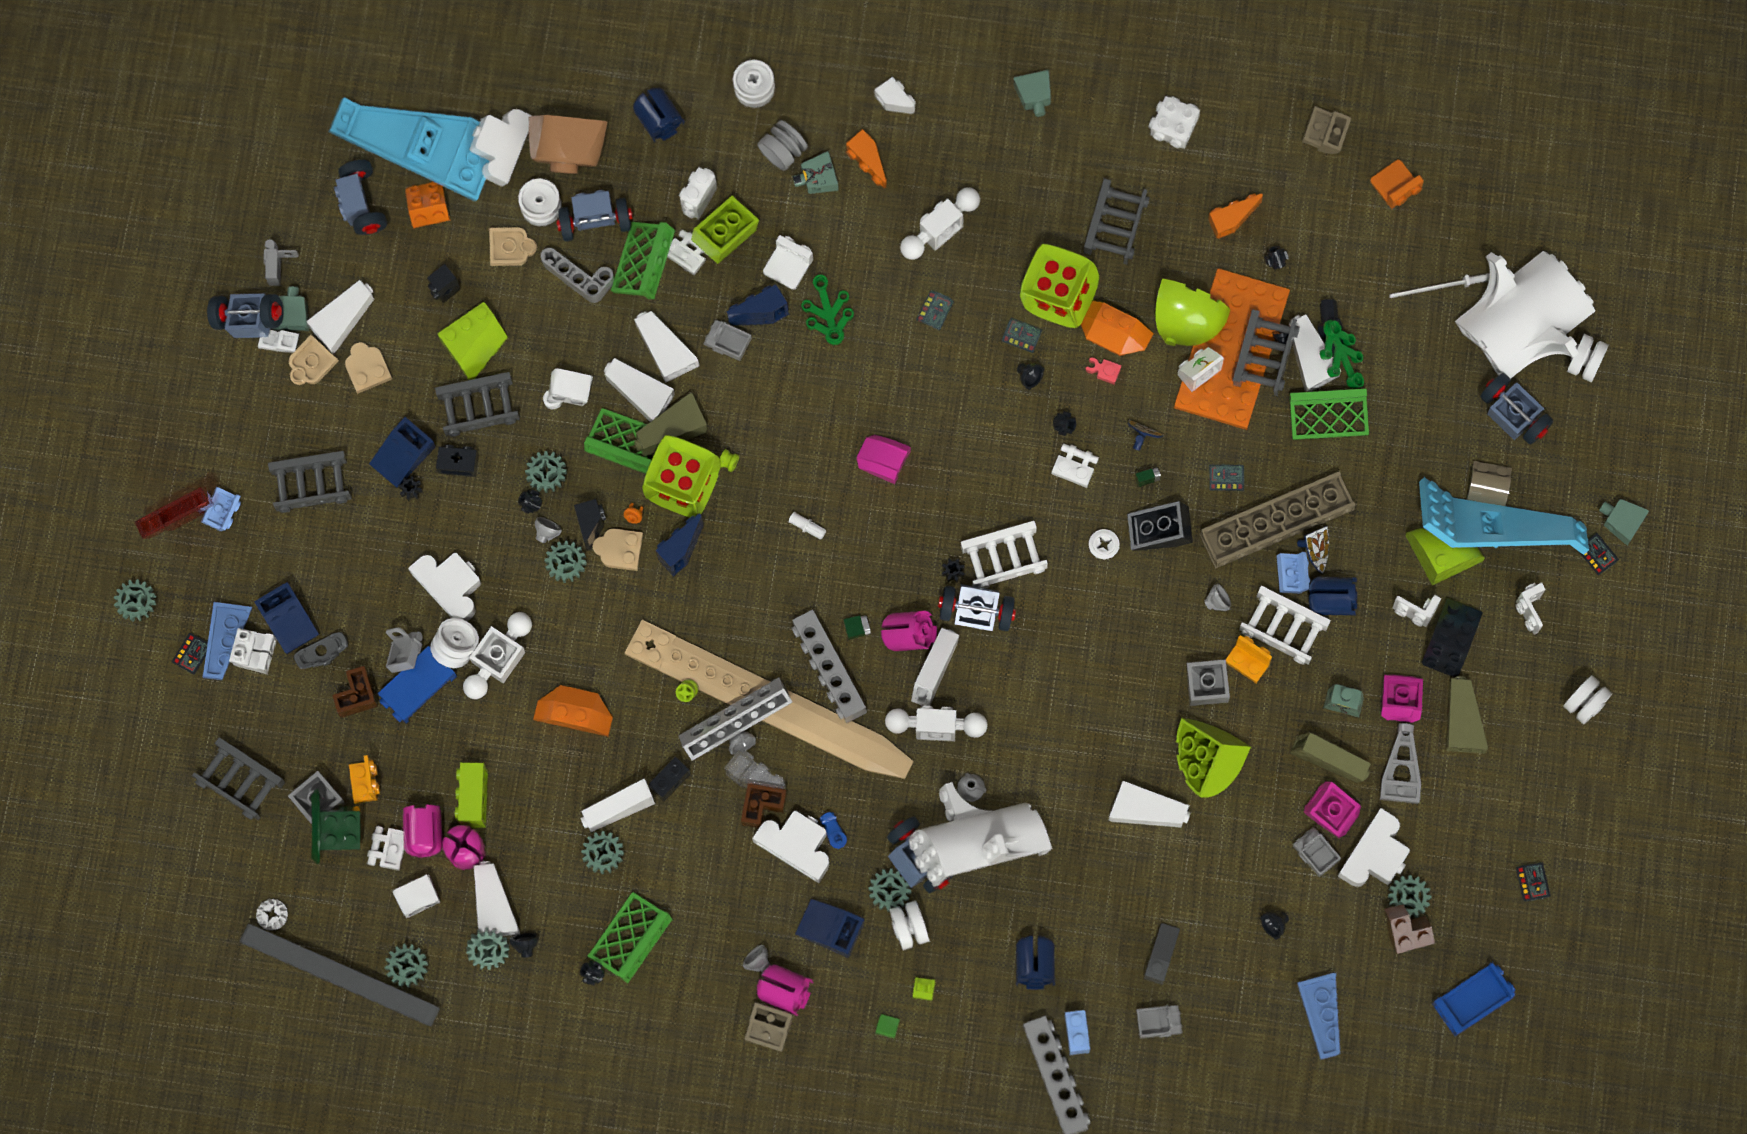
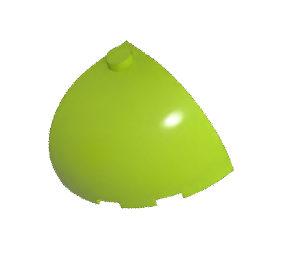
[1156,279,1230,346]
[1406,528,1485,586]
[1176,718,1251,797]

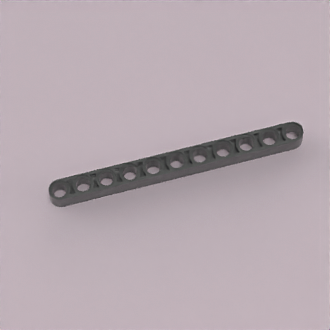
[239,924,440,1027]

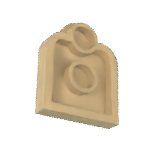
[489,228,537,266]
[289,335,339,385]
[345,342,392,394]
[593,529,643,571]

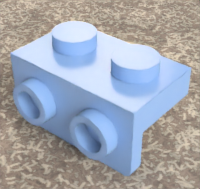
[201,487,241,532]
[1277,552,1310,594]

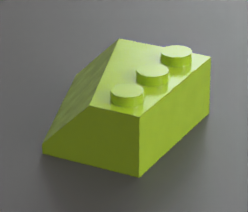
[437,302,508,380]

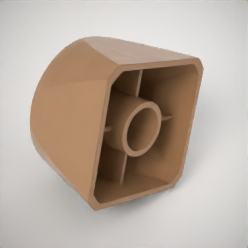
[529,115,607,174]

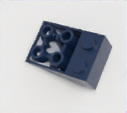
[727,285,789,326]
[369,417,436,488]
[656,513,704,576]
[254,582,319,655]
[795,899,865,958]

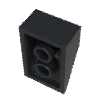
[1127,501,1193,551]

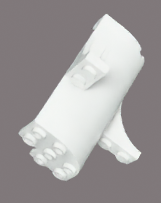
[1455,251,1595,379]
[909,782,1052,886]

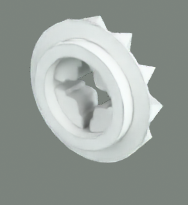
[1089,529,1119,560]
[256,899,288,930]

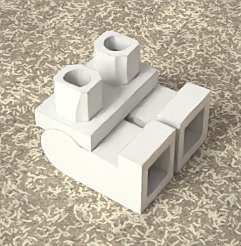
[229,628,277,674]

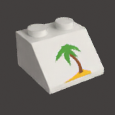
[1178,347,1224,392]

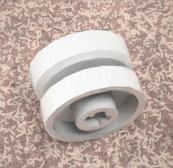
[733,60,775,108]
[518,179,562,226]
[1567,334,1609,383]
[431,618,479,668]
[1563,675,1613,725]
[889,900,929,950]

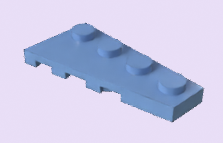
[203,602,252,680]
[1297,972,1340,1060]

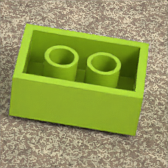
[691,196,759,264]
[455,763,488,828]

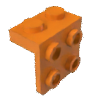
[1370,160,1424,209]
[405,182,450,228]

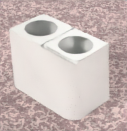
[548,369,593,406]
[392,874,440,918]

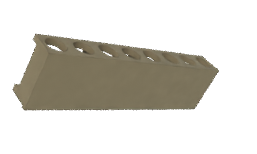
[1199,471,1356,569]

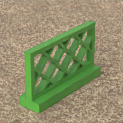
[611,222,675,299]
[1289,389,1369,440]
[584,408,651,474]
[588,892,672,983]

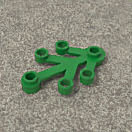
[801,275,854,345]
[1320,320,1364,389]

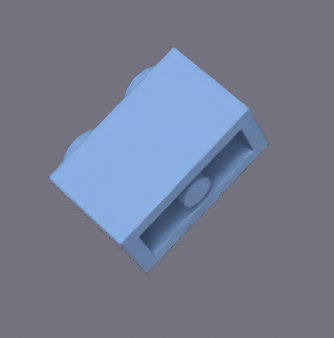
[1065,1010,1090,1055]

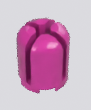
[881,611,937,651]
[403,805,443,857]
[443,825,486,870]
[757,965,813,1016]

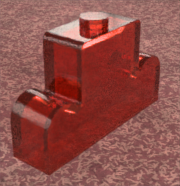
[135,487,214,539]

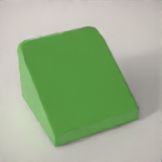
[876,1014,900,1039]

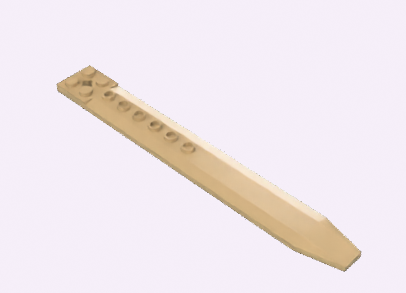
[625,620,914,779]

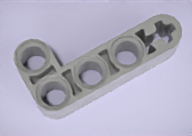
[541,248,614,303]

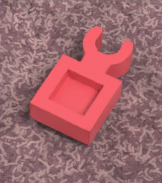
[1086,358,1121,385]

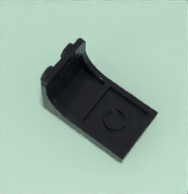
[1422,598,1483,677]

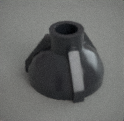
[1017,363,1045,390]
[1260,912,1289,940]
[510,932,539,958]

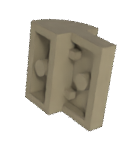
[1302,106,1351,154]
[1467,461,1512,506]
[744,1002,793,1052]

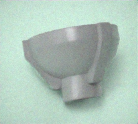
[535,517,562,543]
[1204,584,1231,611]
[729,731,756,755]
[958,773,986,801]
[743,945,771,973]

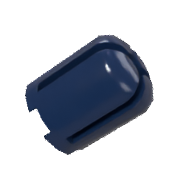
[633,88,684,142]
[1309,577,1357,616]
[1016,935,1055,990]

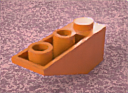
[846,129,887,189]
[1208,193,1263,239]

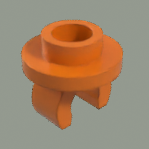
[624,503,643,524]

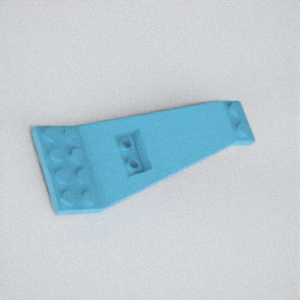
[329,98,489,201]
[1419,477,1589,555]

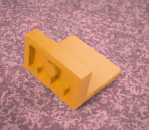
[1226,635,1272,684]
[349,755,380,804]

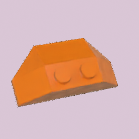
[1081,301,1154,356]
[533,685,613,737]

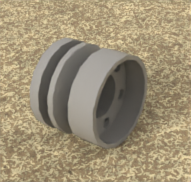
[757,120,807,171]

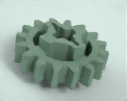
[525,451,567,493]
[544,541,587,583]
[114,579,157,622]
[581,831,624,874]
[869,869,911,912]
[1388,875,1431,918]
[466,928,509,970]
[385,944,428,988]

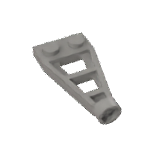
[1380,723,1421,804]

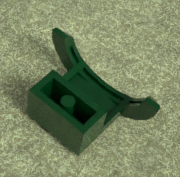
[311,788,360,864]

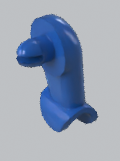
[820,812,847,849]

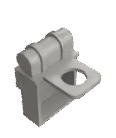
[264,239,299,286]
[703,320,752,361]
[386,627,423,673]
[1292,827,1341,877]
[1136,1005,1182,1039]

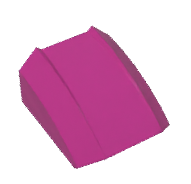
[857,435,911,484]
[1381,674,1423,723]
[1304,781,1361,838]

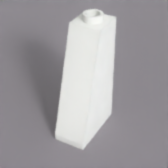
[306,280,374,355]
[634,311,699,383]
[1289,314,1341,392]
[604,358,675,422]
[911,628,959,706]
[580,779,655,832]
[1109,781,1191,827]
[474,861,520,936]

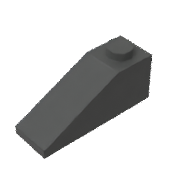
[1144,923,1180,985]

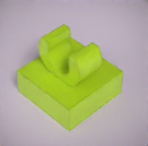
[913,977,935,1001]

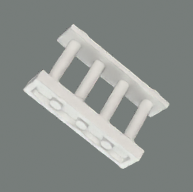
[961,521,1048,588]
[1239,586,1331,665]

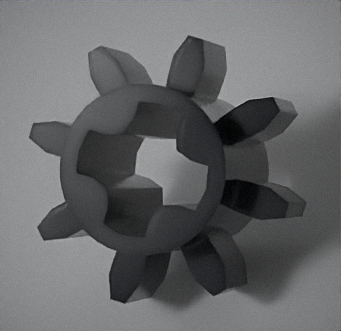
[1264,246,1289,269]
[1053,411,1076,436]
[398,476,423,501]
[518,490,542,514]
[942,558,965,583]
[580,960,604,986]

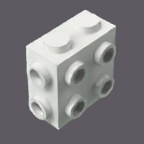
[1149,96,1200,149]
[679,167,717,219]

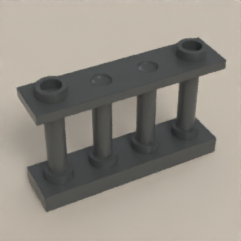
[1084,179,1150,265]
[1233,309,1300,396]
[435,372,520,437]
[268,451,352,513]
[192,737,285,821]

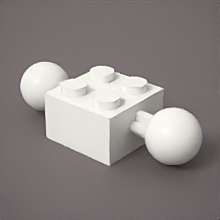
[900,188,980,260]
[463,612,532,699]
[885,706,988,741]

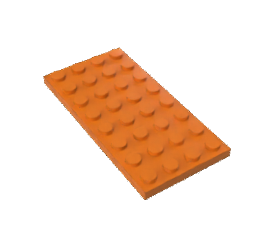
[1174,268,1290,430]

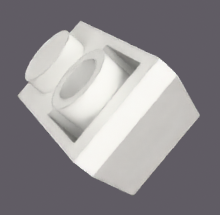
[875,77,916,114]

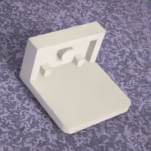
[763,235,813,290]
[1516,583,1545,635]

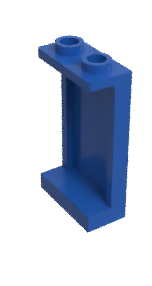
[378,646,457,724]
[1432,963,1515,1037]

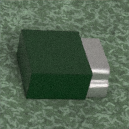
[1135,468,1161,487]
[843,615,871,640]

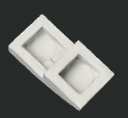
[258,330,299,353]

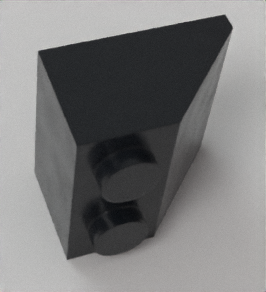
[574,499,606,550]

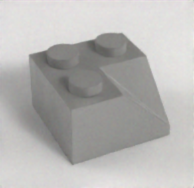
[1187,660,1230,706]
[288,771,345,824]

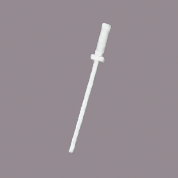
[1390,273,1490,298]

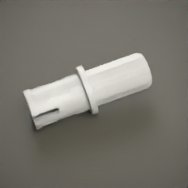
[789,512,826,539]

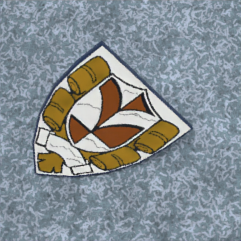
[1127,420,1164,451]
[1297,526,1329,574]

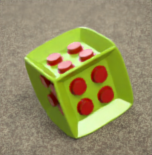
[1020,244,1099,328]
[642,435,721,517]

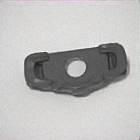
[294,632,348,669]

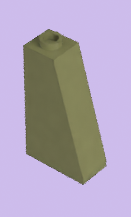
[634,393,707,456]
[1446,676,1488,754]
[1290,733,1371,783]

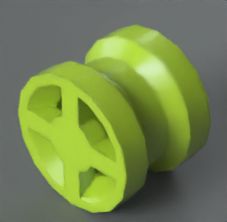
[719,449,740,472]
[676,679,699,702]

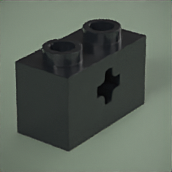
[427,264,461,303]
[436,445,479,477]
[648,757,691,802]

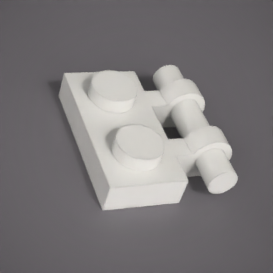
[667,230,707,275]
[1051,444,1099,488]
[367,826,404,871]

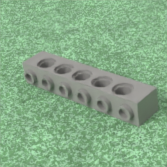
[791,610,867,723]
[679,678,793,760]
[1023,1016,1090,1134]

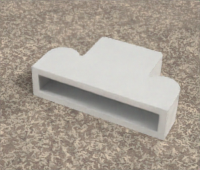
[470,109,531,186]
[408,553,481,622]
[1338,809,1410,887]
[752,811,829,883]

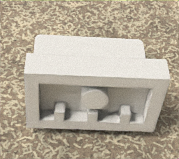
[1393,595,1441,627]

